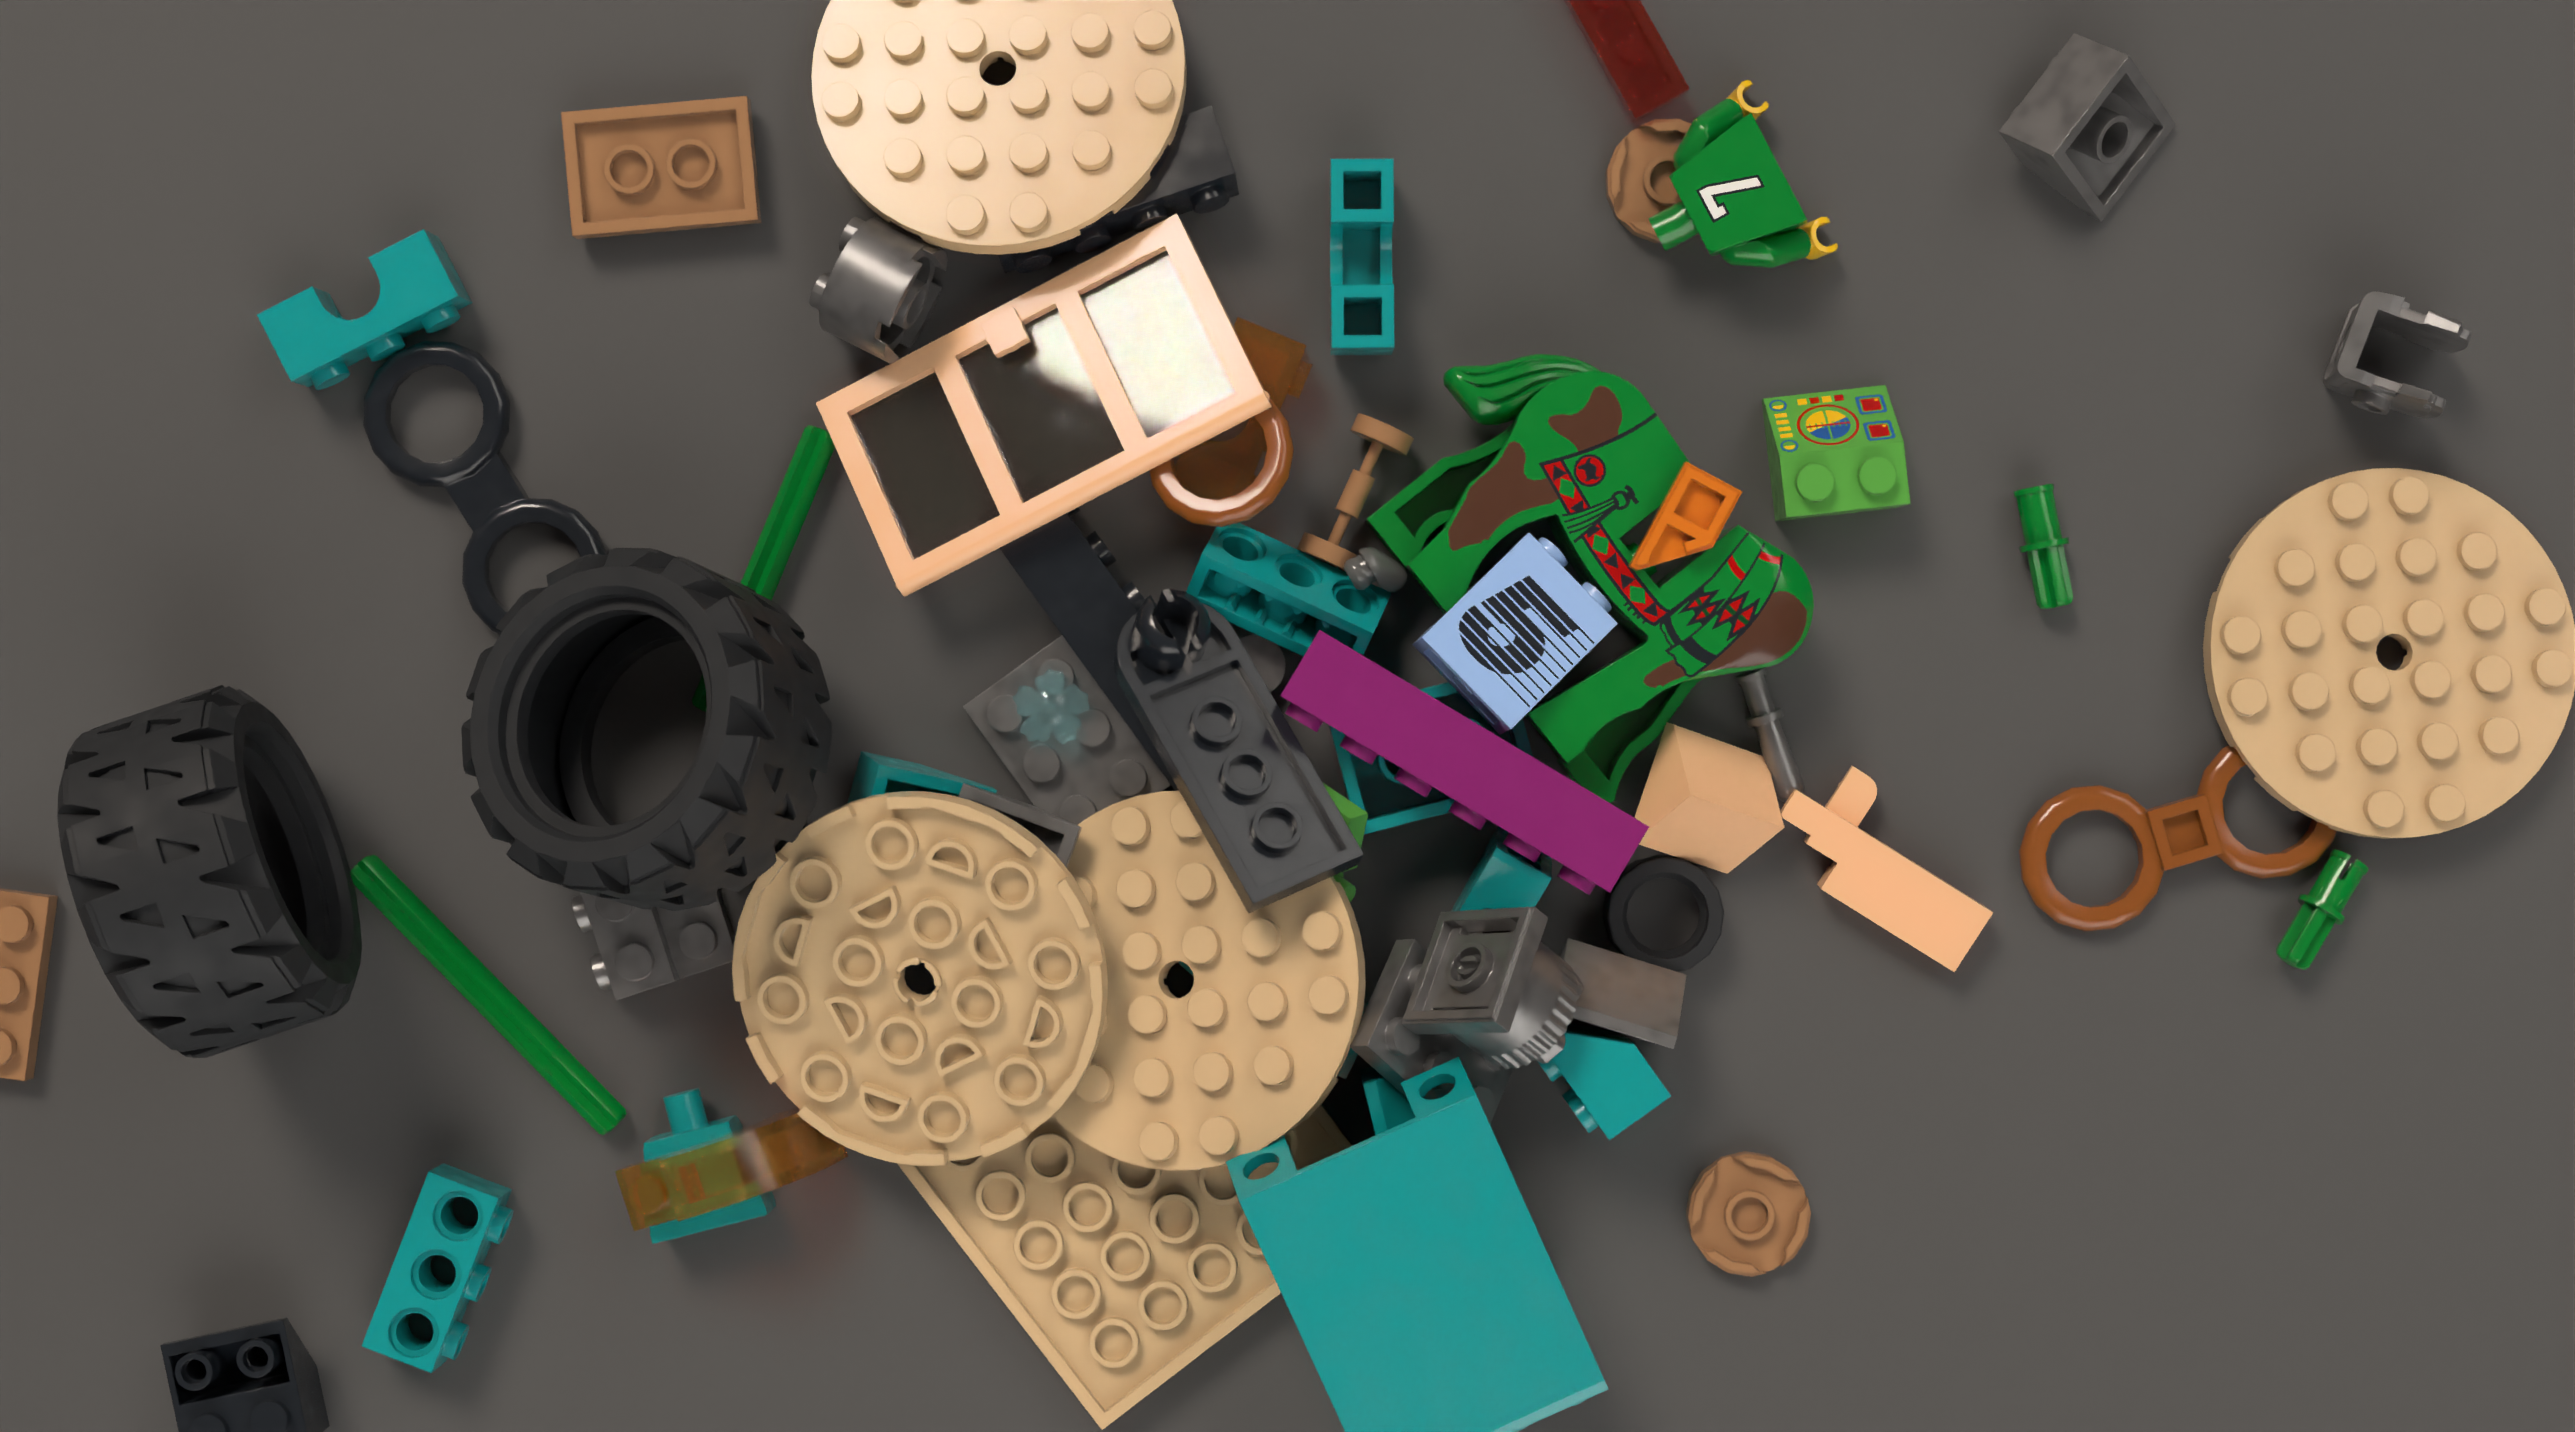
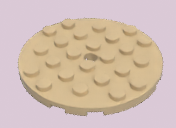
[811,0,1187,255]
[2203,468,2575,839]
[732,791,1108,1166]
[1052,791,1366,1171]

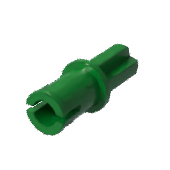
[2013,484,2073,609]
[2276,849,2369,970]

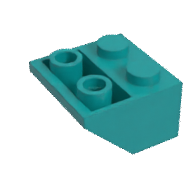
[1537,1023,1671,1140]

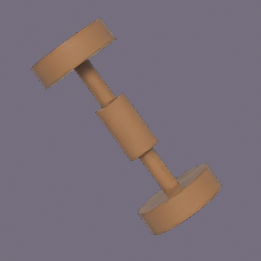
[1297,413,1414,571]

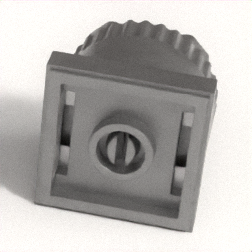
[1402,907,1584,1069]

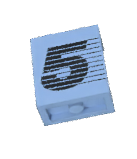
[1412,532,1618,735]

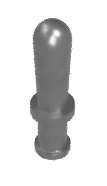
[1735,668,1804,802]

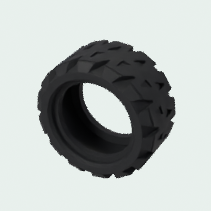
[461,548,832,911]
[57,685,362,1058]

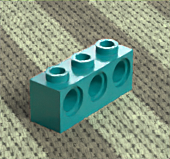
[1186,523,1392,656]
[362,1163,514,1373]

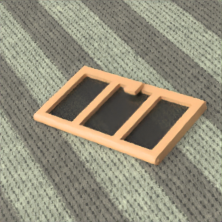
[816,213,1272,597]

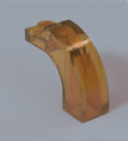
[615,1107,848,1231]

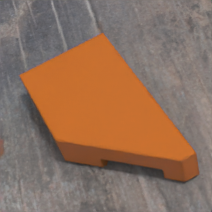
[1628,461,1743,571]

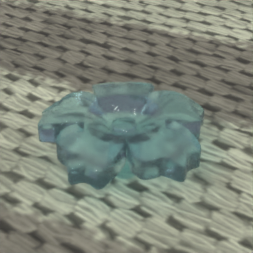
[1013,669,1090,744]

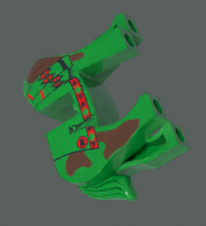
[1365,354,1814,803]

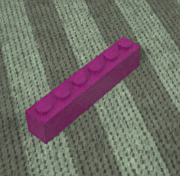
[1280,630,1649,895]

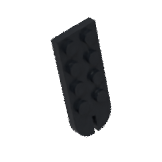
[1113,588,1364,913]

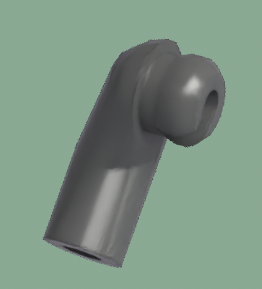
[1343,547,1407,593]

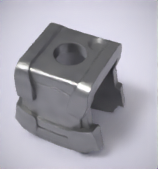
[2322,291,2472,419]

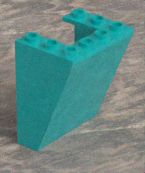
[1226,1057,1609,1432]

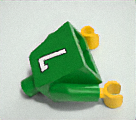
[1648,80,1838,268]

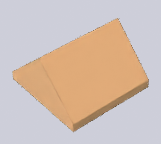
[1634,722,1785,874]

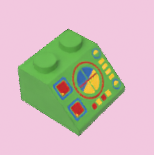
[1762,385,1911,521]

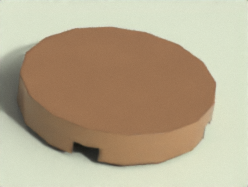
[1605,119,1698,243]
[1686,1151,1811,1277]

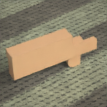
[1780,765,1993,972]

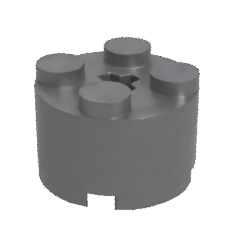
[809,217,947,363]

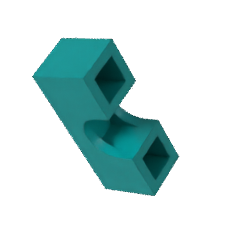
[1329,159,1395,355]
[257,229,472,390]

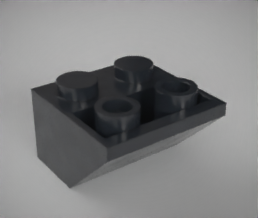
[160,1317,330,1432]

